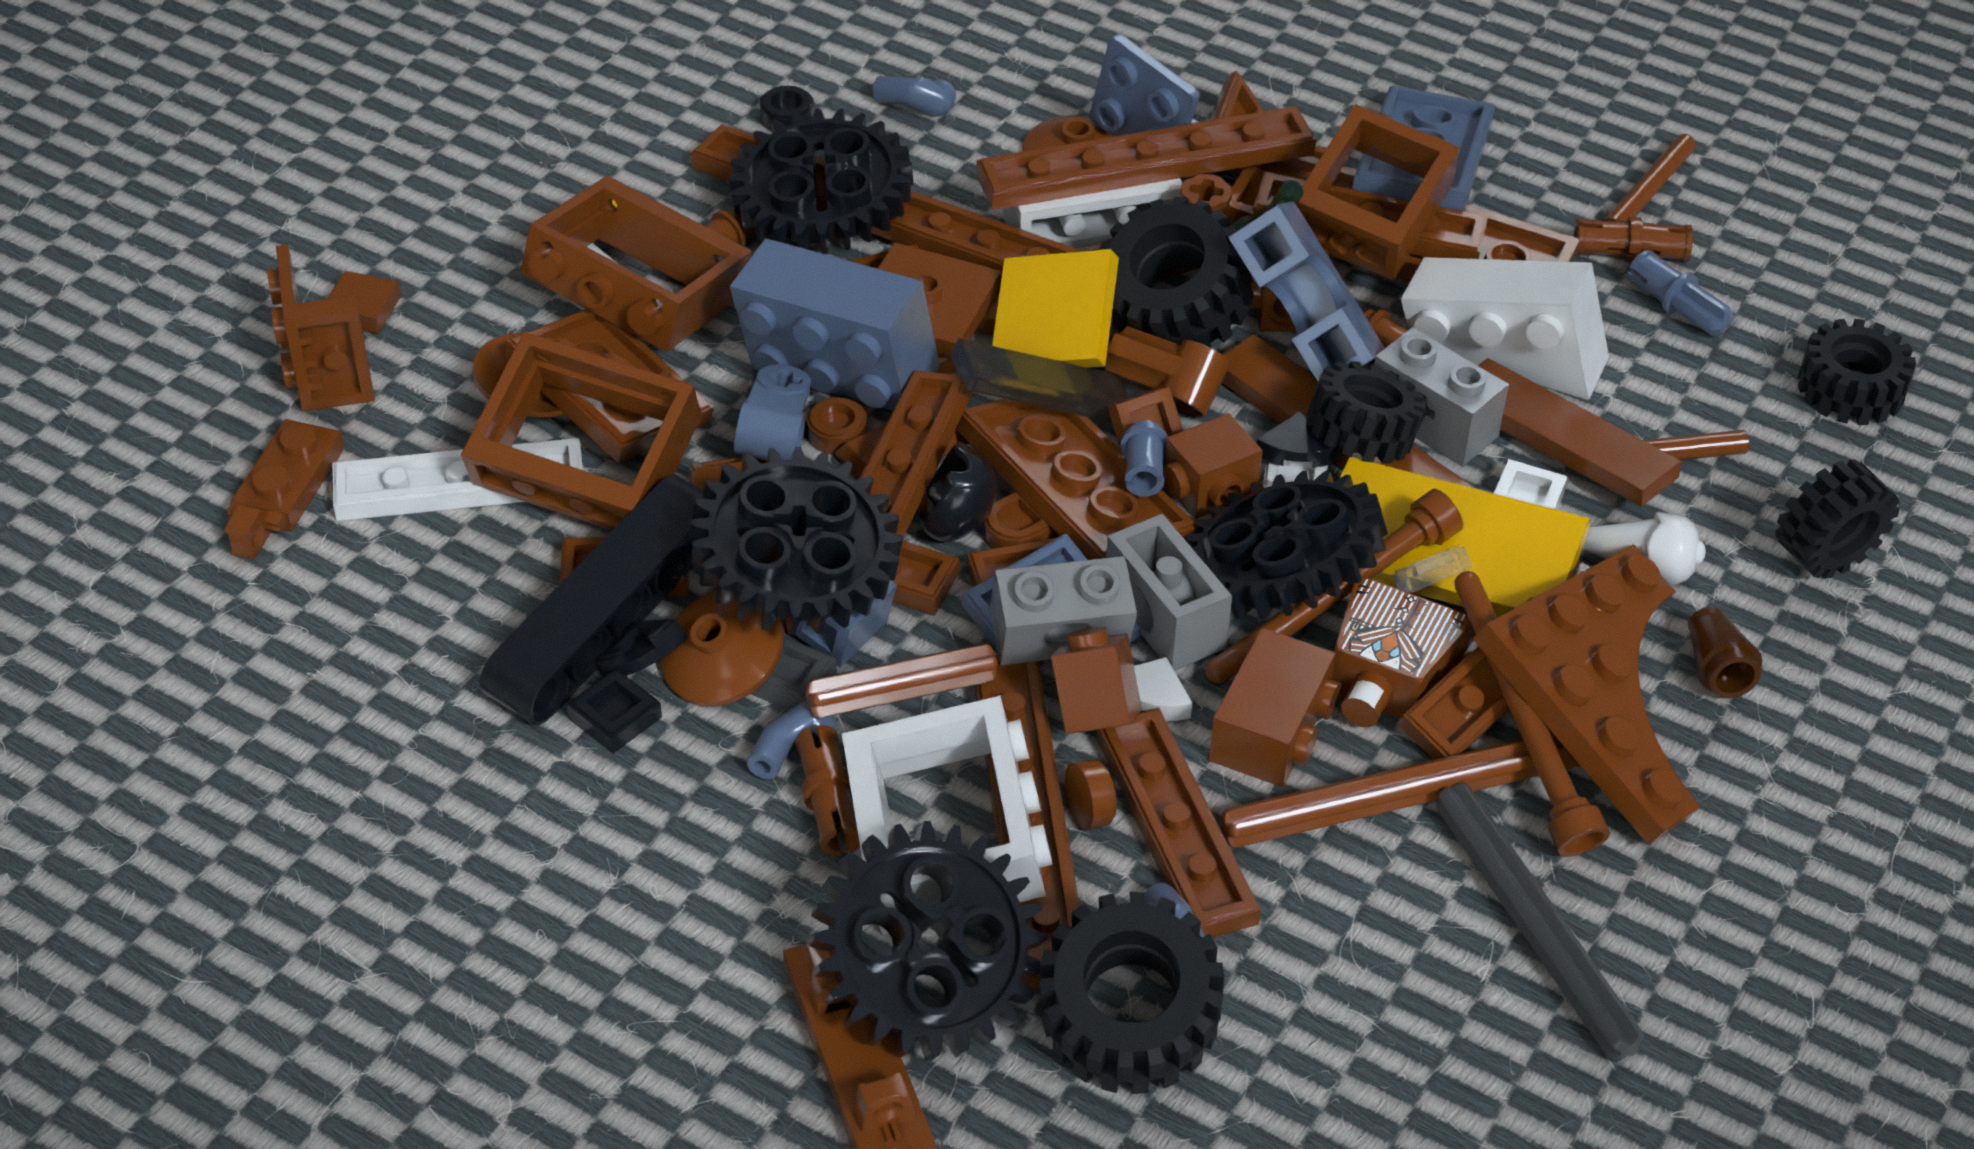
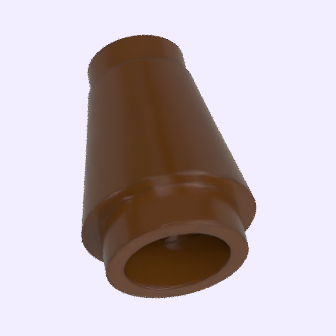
[1688,607,1762,698]

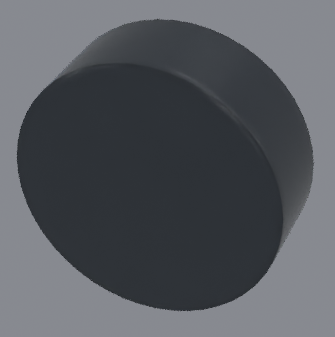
[760,86,814,132]

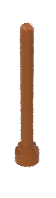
[1205,489,1463,684]
[1454,571,1610,857]

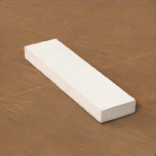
[332,438,583,521]

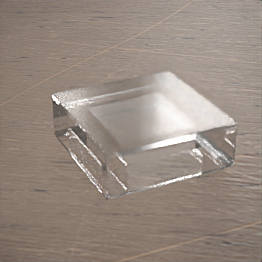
[1392,545,1473,593]

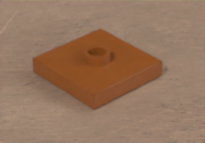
[878,242,1002,359]

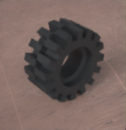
[1797,318,1916,425]
[1306,361,1427,463]
[1775,459,1900,579]

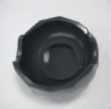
[918,441,998,542]

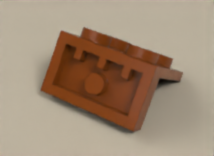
[267,244,375,412]

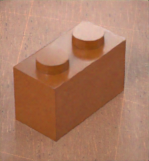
[1209,628,1341,787]

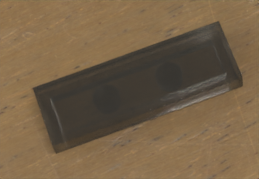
[950,338,1130,422]

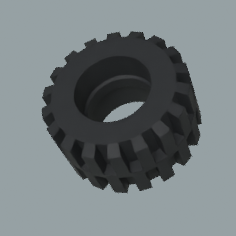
[1099,197,1254,348]
[1039,891,1224,1095]

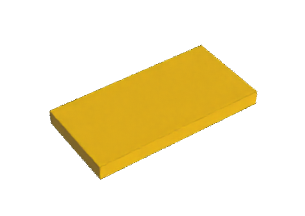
[1340,457,1590,616]

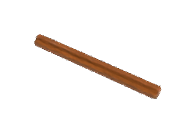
[1221,732,1580,848]

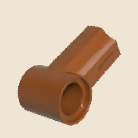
[1105,326,1231,418]

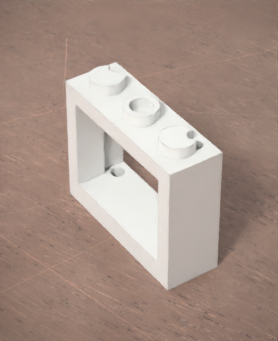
[842,696,1053,935]

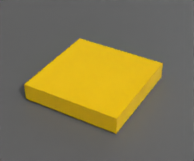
[989,249,1119,374]

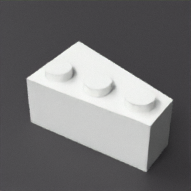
[1401,257,1609,400]

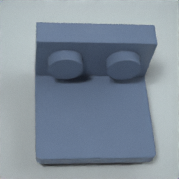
[1088,33,1200,137]

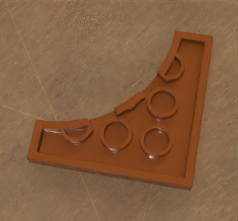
[1473,544,1701,845]

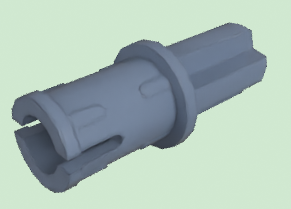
[1627,250,1734,336]

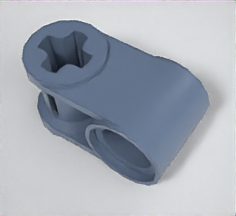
[734,364,811,461]

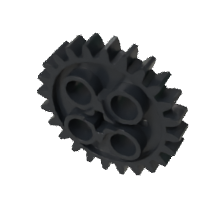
[728,109,914,254]
[688,447,903,635]
[1184,471,1388,620]
[809,821,1047,1061]

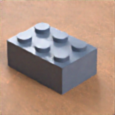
[730,238,940,411]

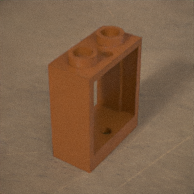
[1293,104,1460,281]

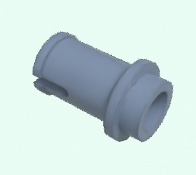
[1121,420,1168,497]

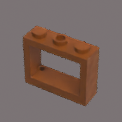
[520,175,752,352]
[461,332,702,530]

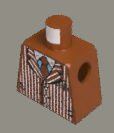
[1332,576,1472,728]

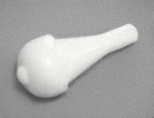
[1582,512,1706,585]

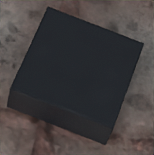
[567,668,662,754]

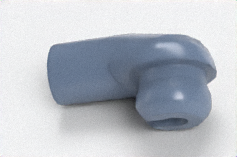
[873,76,956,117]
[747,700,837,779]

